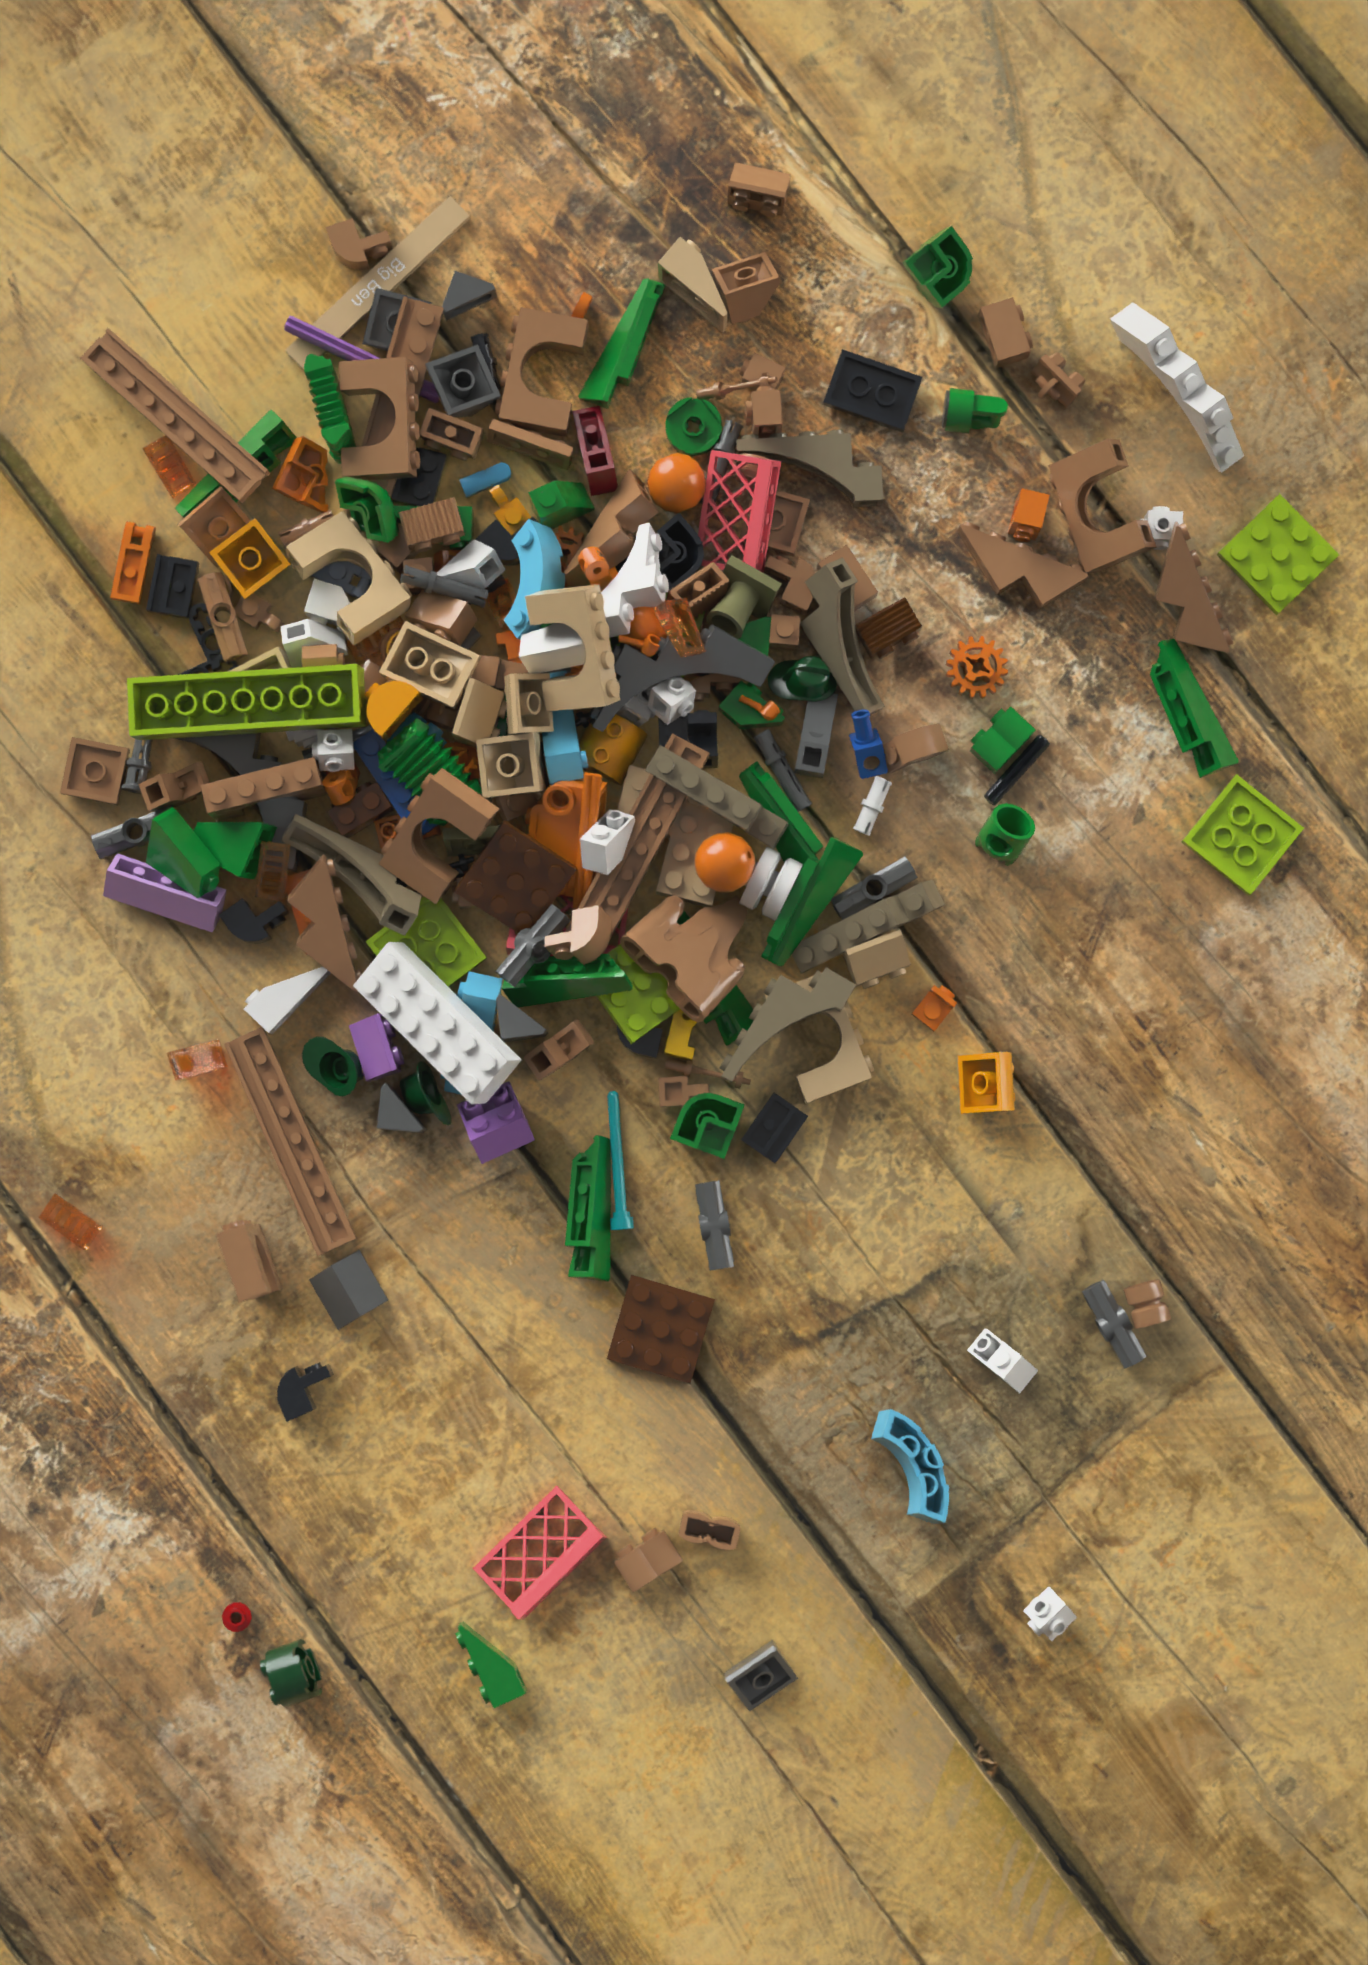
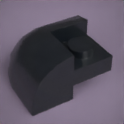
[657,513,704,591]

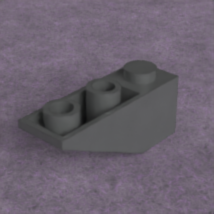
[794,693,838,778]

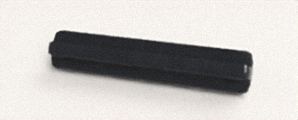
[984,735,1050,805]

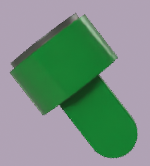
[942,388,1008,434]

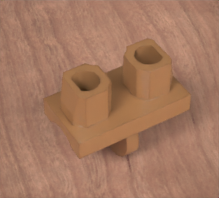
[1031,352,1085,408]

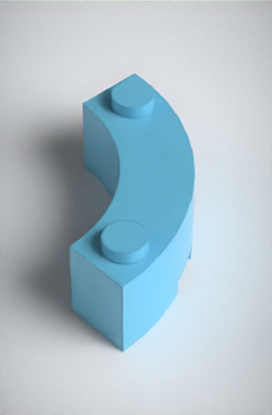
[504,519,565,640]
[542,670,589,784]
[441,971,503,1095]
[871,1409,949,1524]

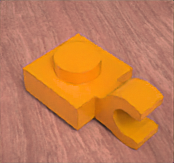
[489,485,531,535]

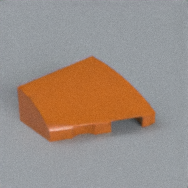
[272,436,328,513]

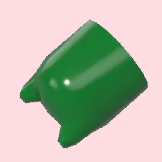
[975,803,1035,866]

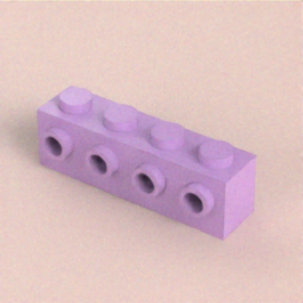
[103,853,226,932]

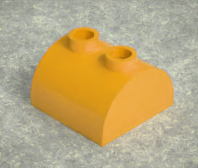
[209,518,291,599]
[365,681,423,742]
[579,714,647,786]
[958,1052,1015,1114]

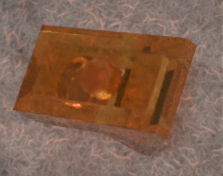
[486,577,517,631]
[167,1039,228,1081]

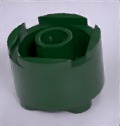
[260,1639,322,1708]

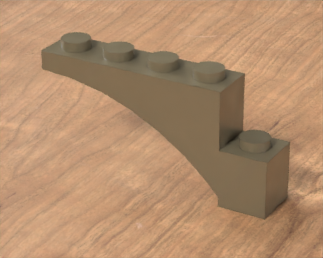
[736,430,884,507]
[800,557,884,715]
[645,745,789,849]
[281,814,422,936]
[792,879,945,973]
[719,968,856,1082]

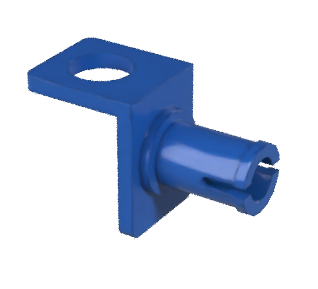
[849,709,888,779]

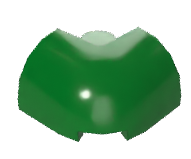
[902,226,973,308]
[334,477,399,543]
[670,1093,745,1159]

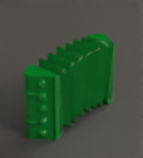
[304,354,357,464]
[378,718,482,826]

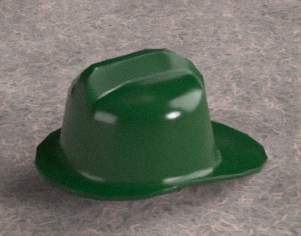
[768,656,837,702]
[302,1037,364,1097]
[400,1061,452,1126]

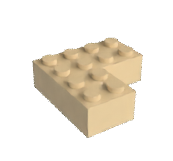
[617,765,734,907]

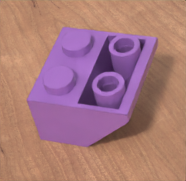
[349,1013,405,1082]
[457,1081,535,1164]

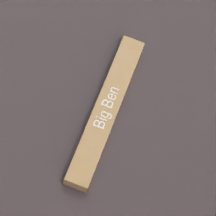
[285,196,470,370]

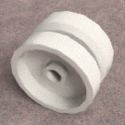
[739,847,803,921]

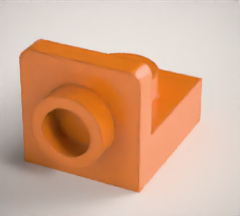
[911,985,957,1032]

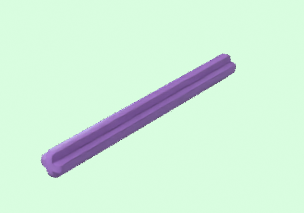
[284,316,440,403]

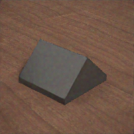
[425,345,501,417]
[496,994,548,1042]
[377,1083,427,1133]
[309,1250,388,1330]
[724,1640,798,1711]

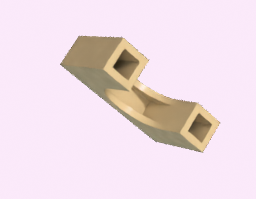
[286,511,412,645]
[525,584,620,712]
[764,972,874,1104]

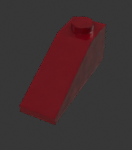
[572,405,618,496]

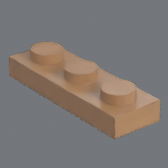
[488,419,574,471]

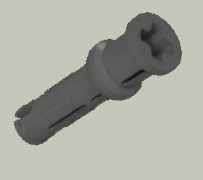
[121,739,153,794]

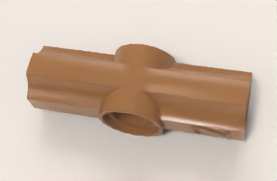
[198,572,248,662]

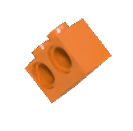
[1008,488,1050,542]

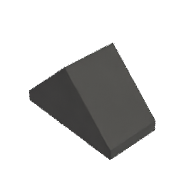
[442,271,497,321]

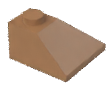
[712,252,780,324]

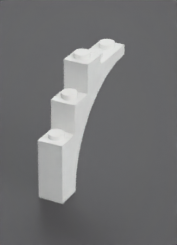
[1110,303,1244,473]
[519,523,669,674]

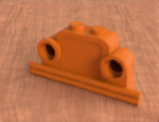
[525,772,608,910]

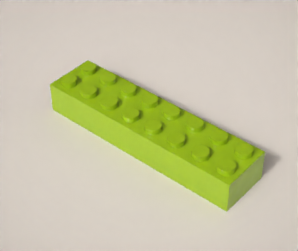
[127,664,366,740]

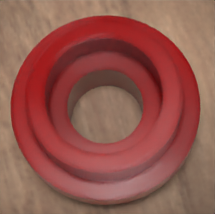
[222,1602,252,1632]

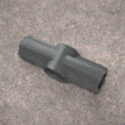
[91,805,175,859]
[831,856,918,920]
[495,904,570,987]
[695,1180,734,1271]
[1081,1280,1147,1369]

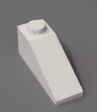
[244,967,331,1034]

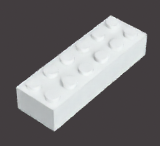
[353,942,522,1104]

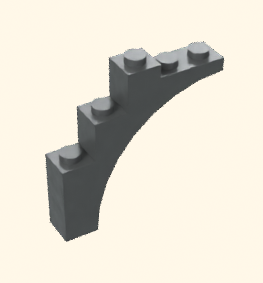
[589,624,775,732]
[173,733,308,872]

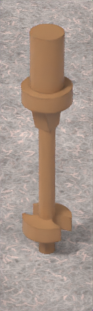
[696,372,778,400]
[665,1057,751,1089]

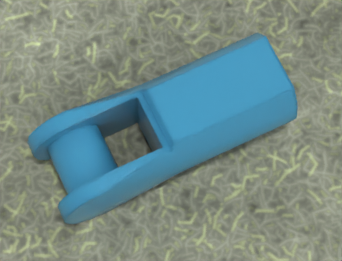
[459,462,511,498]

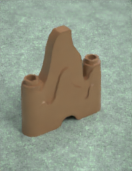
[620,895,747,1022]

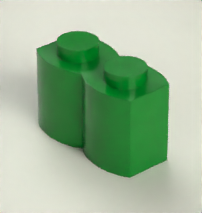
[970,707,1036,774]

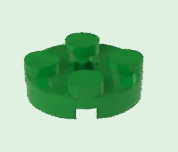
[665,398,722,457]

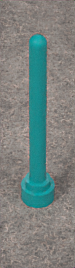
[607,1091,634,1230]

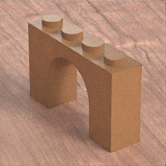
[495,307,589,437]
[339,357,420,480]
[1048,438,1157,573]
[200,757,327,822]
[379,768,500,904]
[216,1220,282,1302]

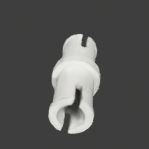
[853,776,892,836]

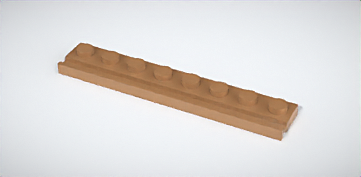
[343,296,444,519]
[80,328,271,504]
[565,733,710,954]
[224,1027,357,1256]

